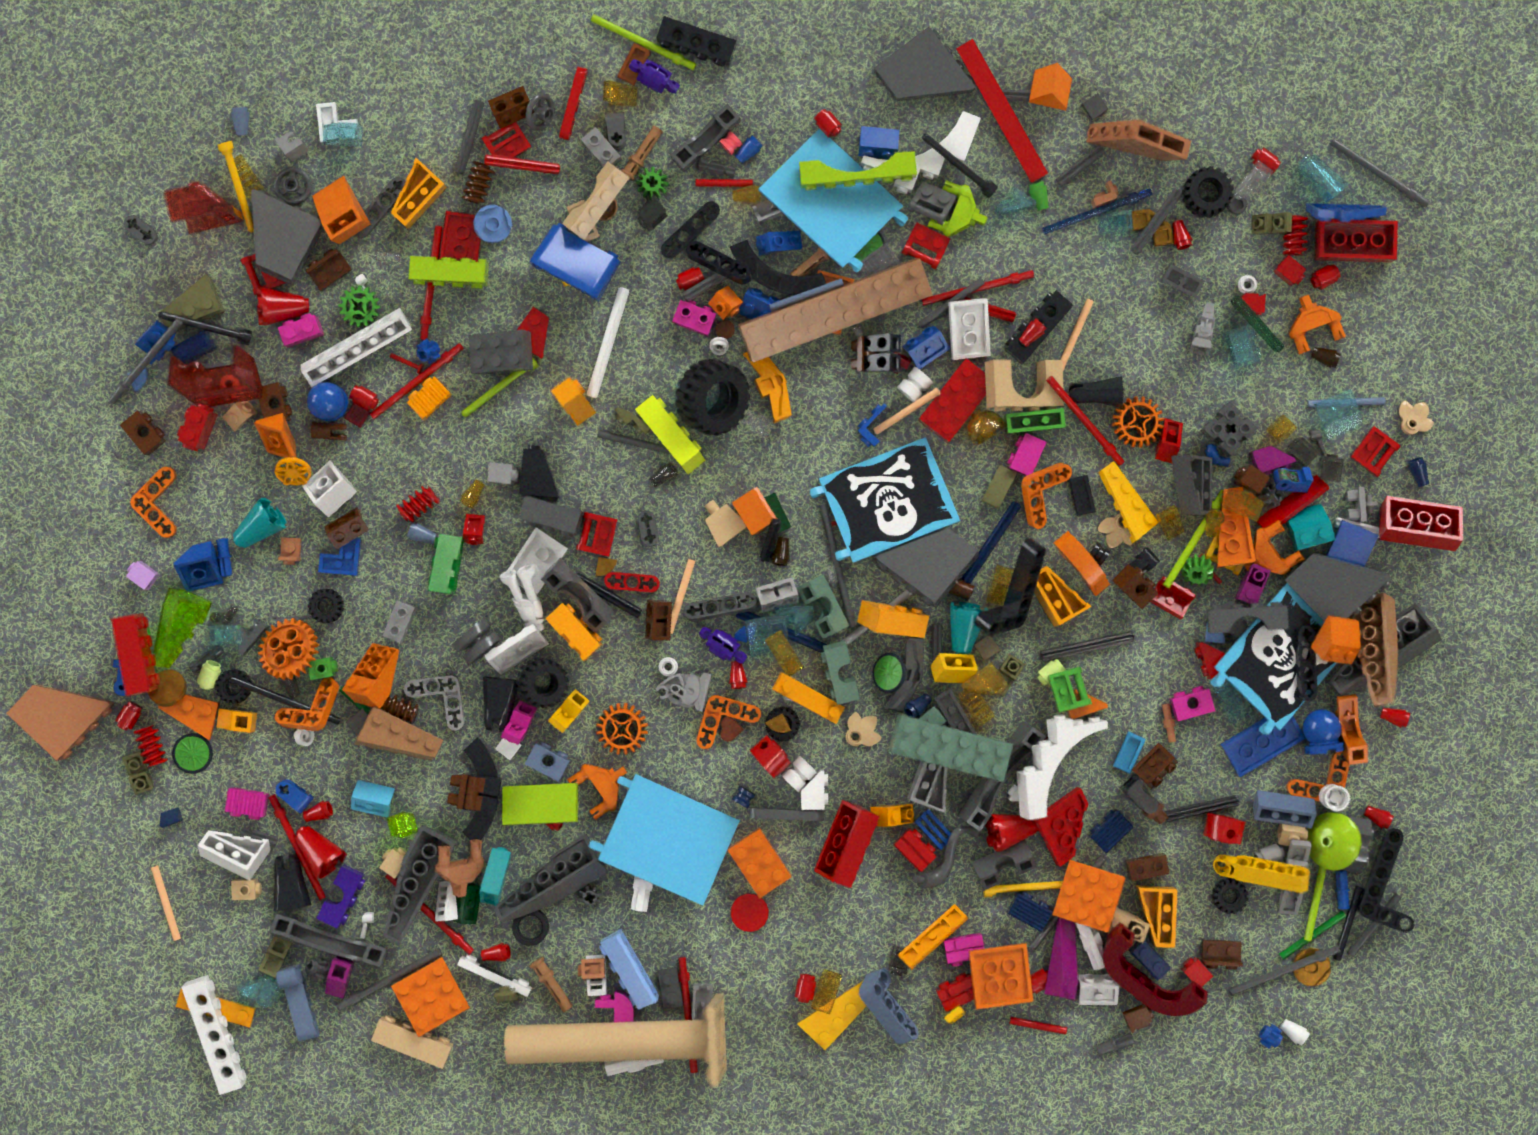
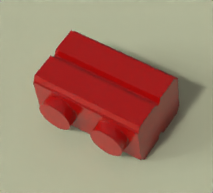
[893,828,937,873]
[935,972,974,1013]

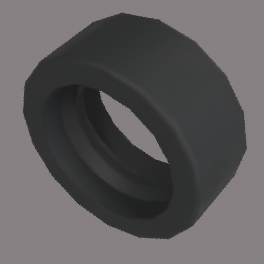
[512,910,549,946]

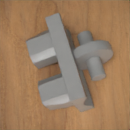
[1345,487,1378,522]

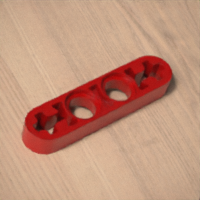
[559,67,588,141]

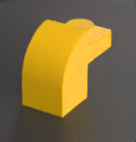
[548,689,590,733]

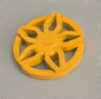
[275,457,311,486]

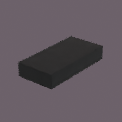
[1068,475,1096,516]

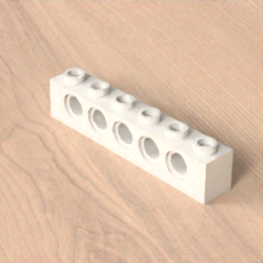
[300,308,412,387]
[182,975,247,1095]

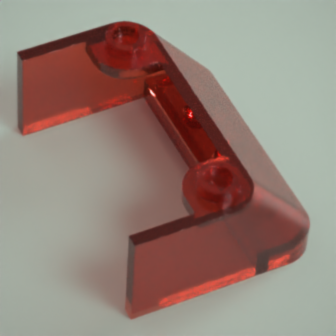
[164,181,244,234]
[167,345,263,407]

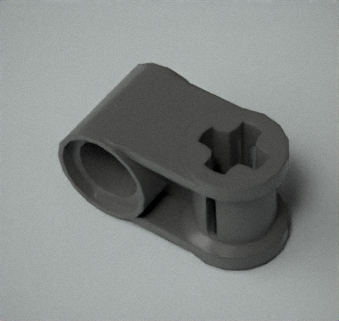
[605,112,626,150]

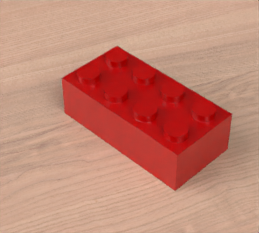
[1314,219,1398,263]
[918,358,986,443]
[1379,496,1463,551]
[111,613,160,696]
[814,800,880,888]

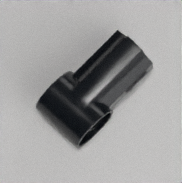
[1129,546,1160,573]

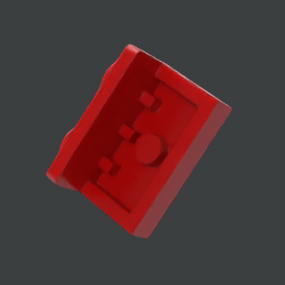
[1150,576,1196,620]

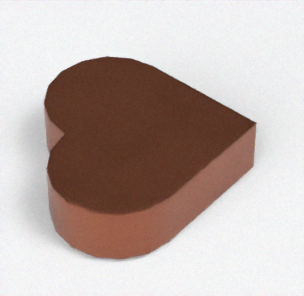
[721,716,744,742]

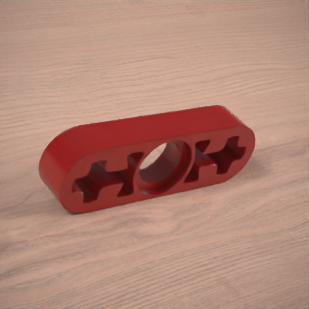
[604,572,660,592]

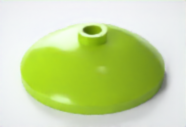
[1306,812,1361,870]

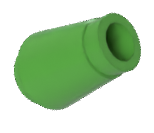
[1028,181,1049,211]

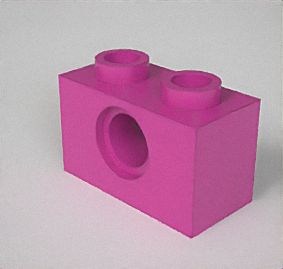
[1169,686,1215,721]

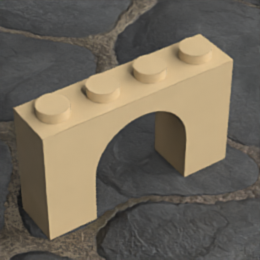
[985,360,1064,412]

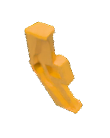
[743,352,792,424]

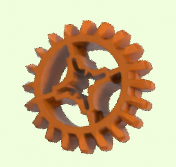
[1112,396,1164,448]
[596,703,648,755]

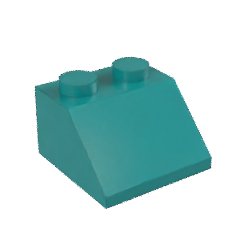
[1286,504,1336,551]

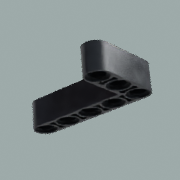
[975,538,1046,636]
[1357,828,1415,933]

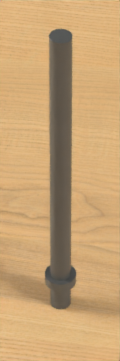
[819,504,856,628]

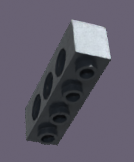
[656,16,737,67]
[1005,290,1073,365]

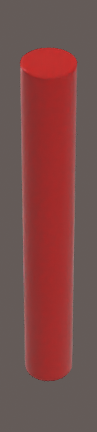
[695,179,753,187]
[1009,1016,1067,1035]

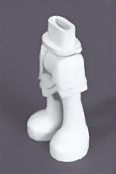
[500,564,545,631]

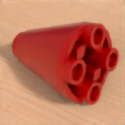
[257,287,309,326]
[985,814,1039,852]

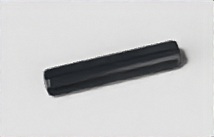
[760,518,782,562]

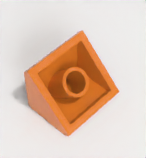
[1029,62,1072,111]
[254,413,297,458]
[732,487,777,535]

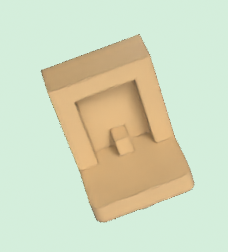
[223,399,257,432]

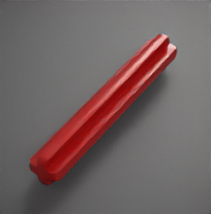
[484,154,560,174]

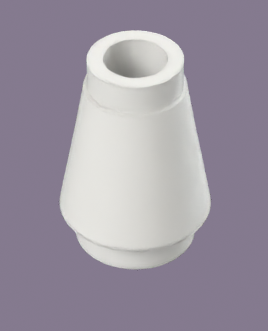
[1279,1019,1310,1046]

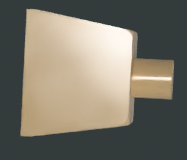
[704,500,747,548]

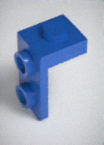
[756,230,803,256]
[857,403,887,448]

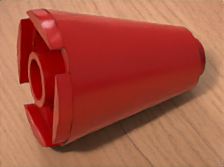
[295,826,347,879]

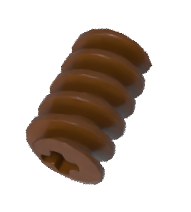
[461,161,495,204]
[380,694,419,725]

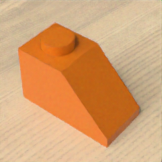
[1067,689,1108,719]

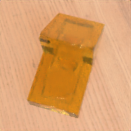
[603,80,637,107]

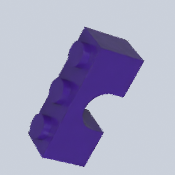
[316,864,366,928]

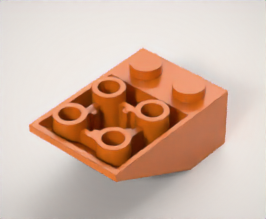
[312,176,371,245]
[342,643,399,709]

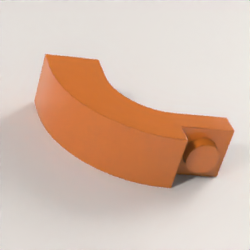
[1053,531,1110,596]
[1335,694,1368,765]

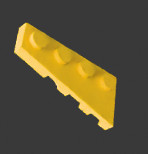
[1098,461,1159,543]
[797,981,866,1050]

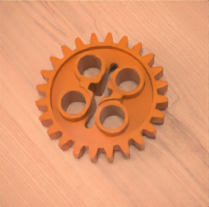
[258,618,319,680]

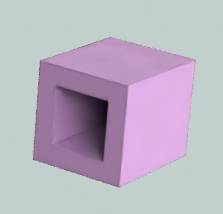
[126,561,160,590]

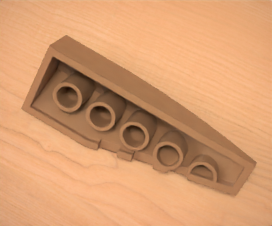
[1350,593,1398,707]

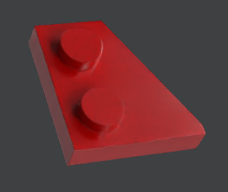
[517,307,549,359]

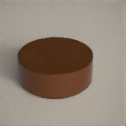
[716,320,735,340]

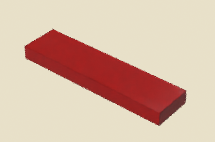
[1256,474,1330,529]

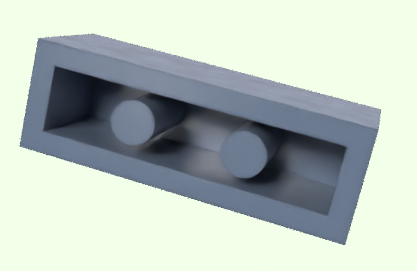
[1253,790,1316,828]

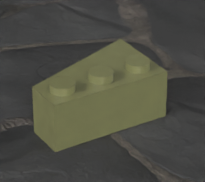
[162,274,225,331]

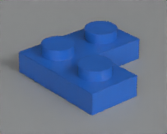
[318,537,361,576]

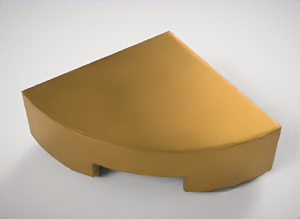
[595,557,618,576]
[765,714,791,733]

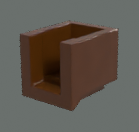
[1122,1004,1154,1033]

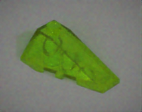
[153,588,212,668]

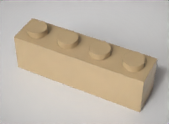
[371,1015,453,1069]

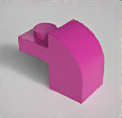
[501,700,537,745]
[595,990,635,1022]

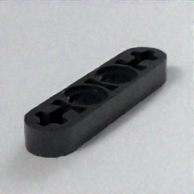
[661,201,720,259]
[686,241,752,285]
[1295,626,1318,701]

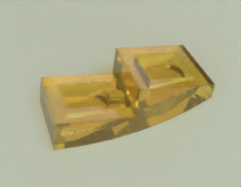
[811,969,842,1015]

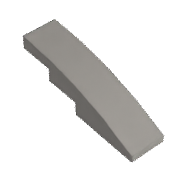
[1278,840,1311,915]

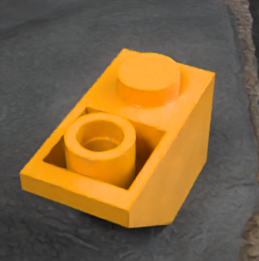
[216,708,257,733]
[870,804,914,827]

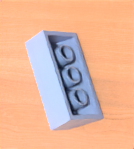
[599,929,659,1010]

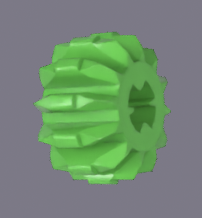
[636,167,669,200]
[1181,553,1214,587]

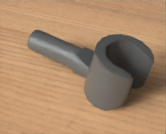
[1309,429,1326,455]

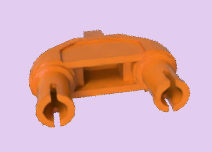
[1288,295,1346,355]
[1244,520,1305,575]
[567,764,627,820]

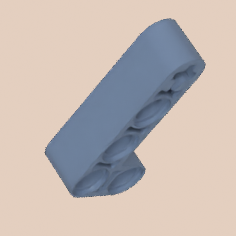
[276,964,320,1042]
[859,968,919,1045]

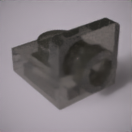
[1320,454,1344,483]
[888,945,908,976]

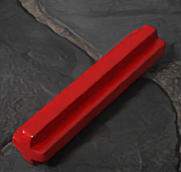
[961,297,1016,322]

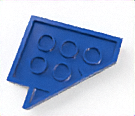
[1306,203,1387,222]

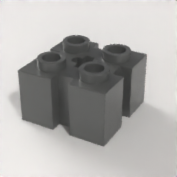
[1200,401,1258,457]

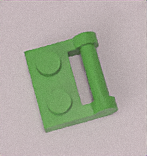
[1047,667,1092,713]

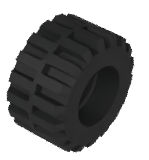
[1182,166,1234,218]
[516,658,569,708]

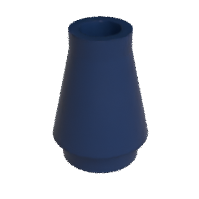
[1407,457,1430,487]
[904,693,932,718]

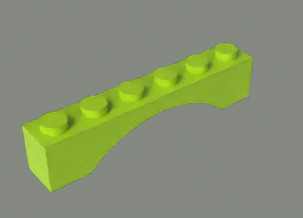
[799,151,917,191]

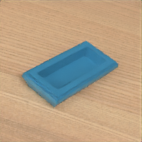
[1113,731,1146,774]

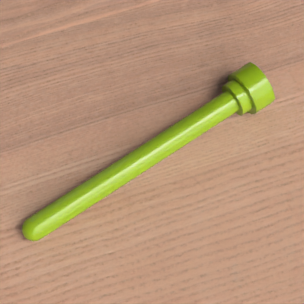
[461,356,539,417]

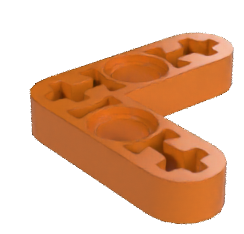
[1021,463,1072,529]
[130,467,177,538]
[274,677,339,731]
[697,695,761,749]
[1286,751,1350,802]

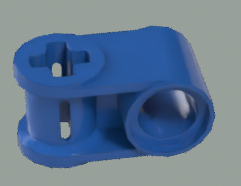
[275,779,314,813]

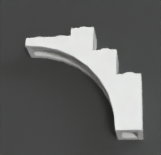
[860,111,981,194]
[1016,714,1108,820]

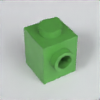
[308,657,338,680]

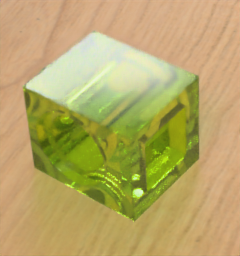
[386,812,418,838]

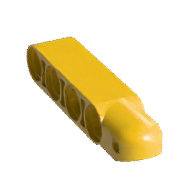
[1213,854,1310,893]

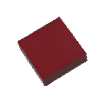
[344,403,371,428]

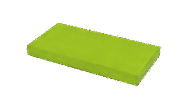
[502,783,578,826]

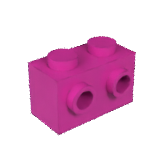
[672,300,717,337]
[278,313,324,348]

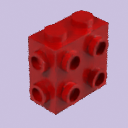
[177,403,218,452]

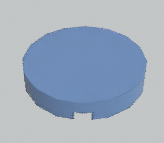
[473,205,512,243]

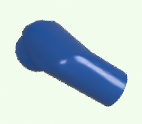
[1205,444,1230,467]

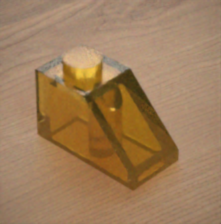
[765,630,804,676]
[961,662,1008,696]

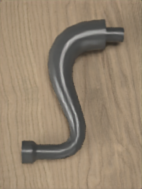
[913,826,981,888]

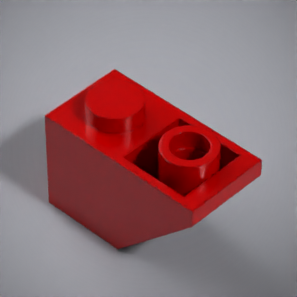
[1194,642,1226,680]

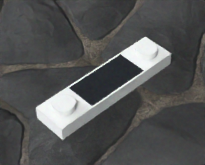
[457,954,532,997]

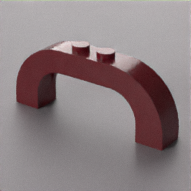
[1103,923,1208,1016]

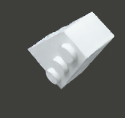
[198,830,270,881]

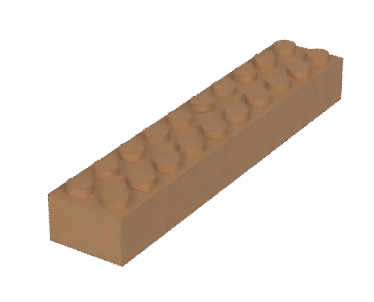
[738,258,933,362]

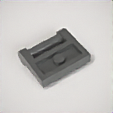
[907,181,957,225]

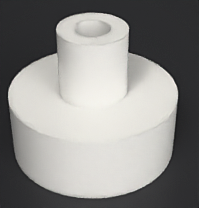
[294,729,314,746]

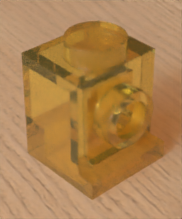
[1266,414,1297,443]

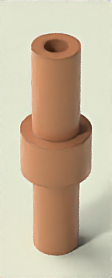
[1162,703,1176,743]

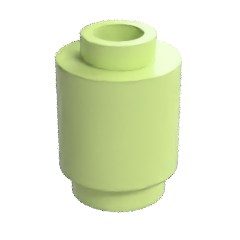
[1037,659,1066,687]
[197,660,221,690]

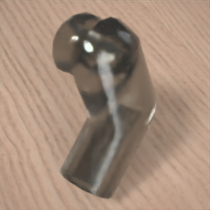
[210,604,239,625]

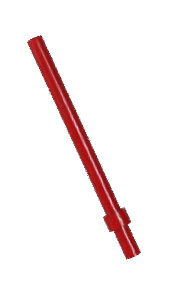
[420,226,442,340]
[921,270,1034,306]
[370,343,464,419]
[1046,376,1125,466]
[268,794,326,900]
[385,874,474,955]
[678,957,698,1073]

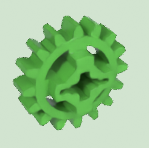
[338,285,381,327]

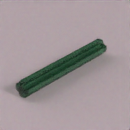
[1231,295,1284,352]

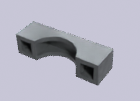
[670,103,741,173]
[541,558,615,633]
[1207,602,1289,633]

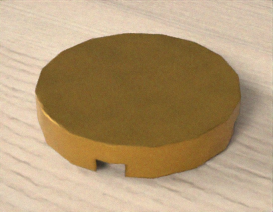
[148,670,187,707]
[1293,948,1331,986]

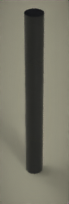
[1333,886,1363,961]

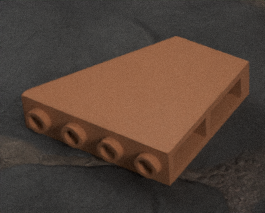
[1086,120,1191,161]
[6,685,114,761]

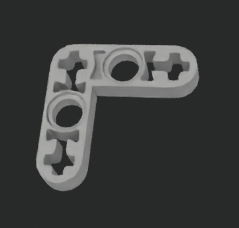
[404,675,465,731]

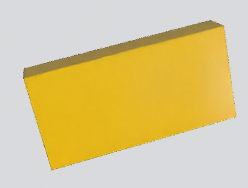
[944,1006,966,1024]

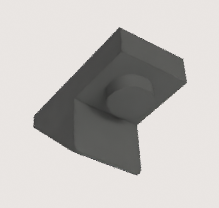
[236,621,270,656]

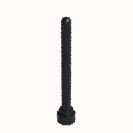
[922,134,998,198]
[158,311,252,346]

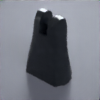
[1069,376,1123,408]
[483,676,519,732]
[274,854,312,911]

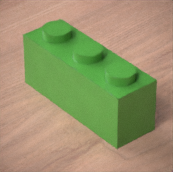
[1004,408,1066,434]

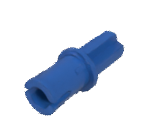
[216,538,232,577]
[1334,870,1350,909]

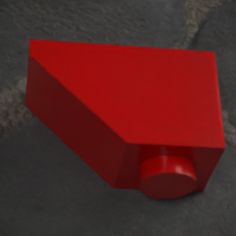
[1155,418,1183,464]

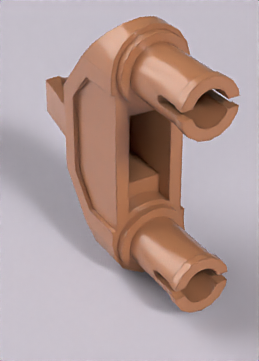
[435,839,484,897]

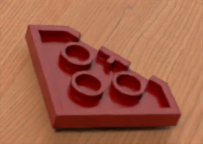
[1034,787,1088,867]

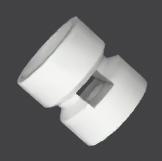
[897,367,933,402]
[781,756,817,792]
[1319,784,1350,811]

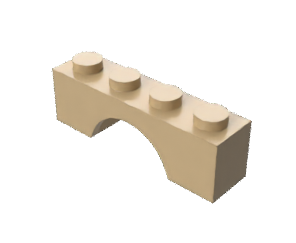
[562,161,630,240]

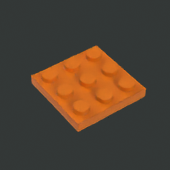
[1052,860,1126,933]
[968,943,1033,1009]
[391,957,470,1037]

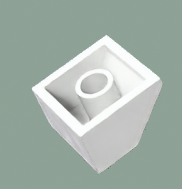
[302,461,357,517]

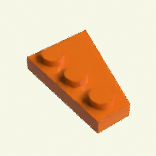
[158,694,220,740]

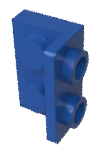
[135,320,176,365]
[903,326,950,370]

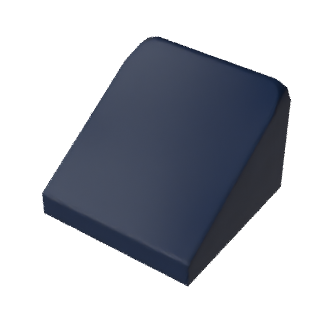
[160,807,183,828]

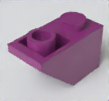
[1249,446,1296,475]
[1234,563,1271,606]
[325,956,355,999]

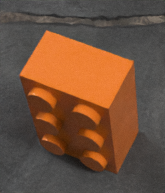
[728,827,792,898]

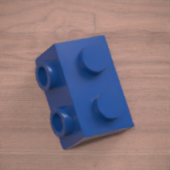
[738,287,780,319]

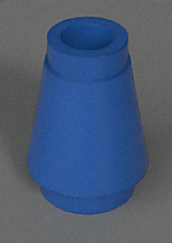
[735,135,763,164]

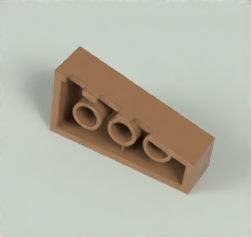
[354,706,443,761]

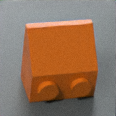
[1311,615,1361,665]

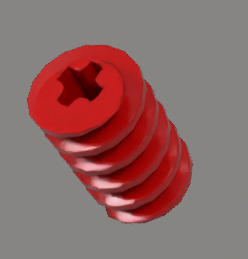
[1282,215,1308,256]
[396,484,440,522]
[133,725,168,767]

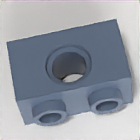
[525,741,571,782]

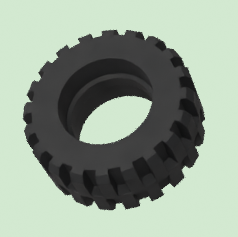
[675,358,750,436]

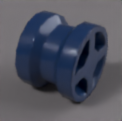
[732,786,756,808]

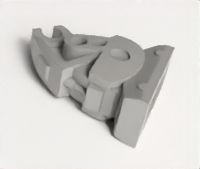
[1189,302,1215,356]
[656,673,712,712]

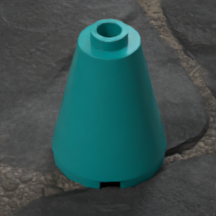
[233,498,287,548]
[950,602,988,654]

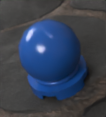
[307,382,349,422]
[1302,709,1344,754]

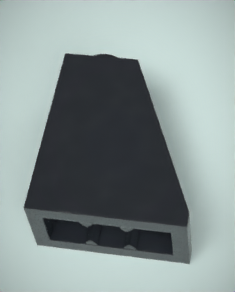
[519,445,560,498]

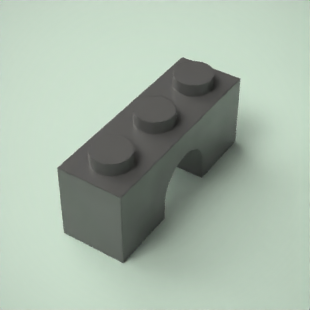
[972,840,1037,890]

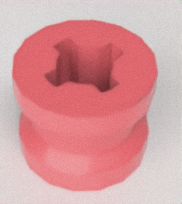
[719,131,743,155]

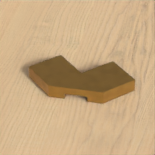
[1129,209,1174,247]

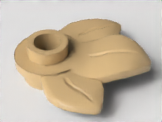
[1399,400,1434,435]
[1098,513,1133,548]
[846,712,882,746]

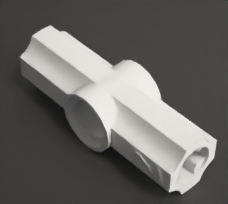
[631,876,653,912]
[1075,923,1105,970]
[604,1060,664,1076]

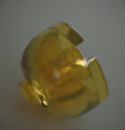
[967,410,1006,446]

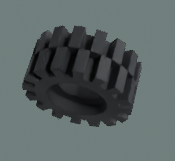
[307,589,344,623]
[215,669,252,704]
[765,706,800,742]
[1211,878,1249,914]

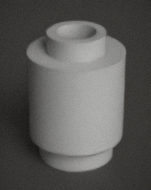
[1255,843,1285,862]

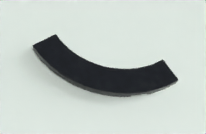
[729,239,826,295]
[462,737,499,842]

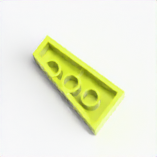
[635,395,706,475]

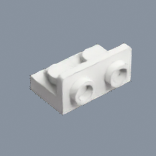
[1078,974,1119,1005]

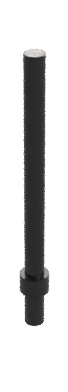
[229,676,341,725]

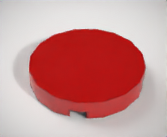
[731,893,769,932]

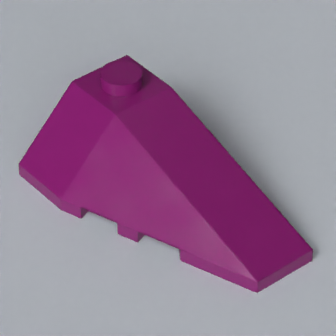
[1044,917,1079,1001]

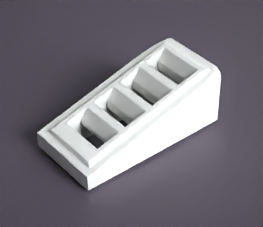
[435,881,458,921]
[586,954,607,996]

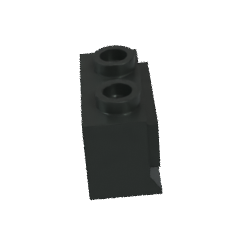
[636,196,668,231]

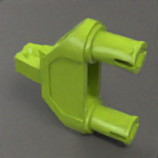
[928,180,988,237]

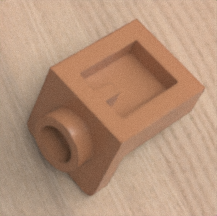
[1091,180,1119,209]
[278,537,301,565]
[578,958,605,981]

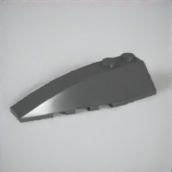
[1329,603,1442,695]
[383,825,458,945]
[494,834,608,923]

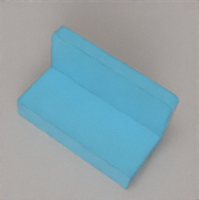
[351,780,395,818]

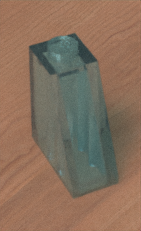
[1296,154,1348,204]

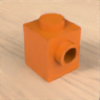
[708,286,743,320]

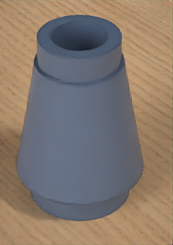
[231,107,250,135]
[407,522,436,544]

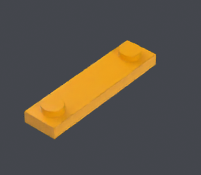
[772,672,845,724]
[898,904,968,970]
[176,988,256,1028]

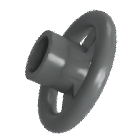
[526,93,554,131]
[274,167,312,205]

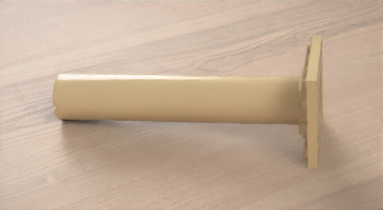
[504,993,727,1086]

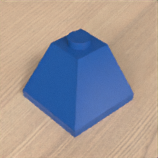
[174,541,224,592]

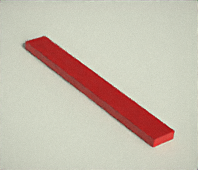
[956,39,1048,183]

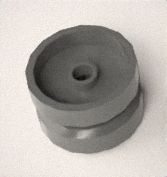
[452,618,502,665]

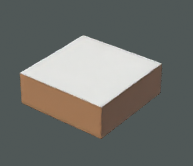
[495,739,522,760]

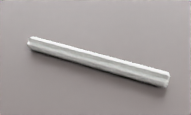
[587,287,629,398]

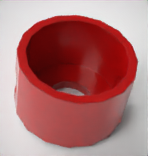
[749,735,792,779]
[1203,813,1246,844]

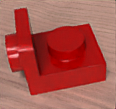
[463,514,486,545]

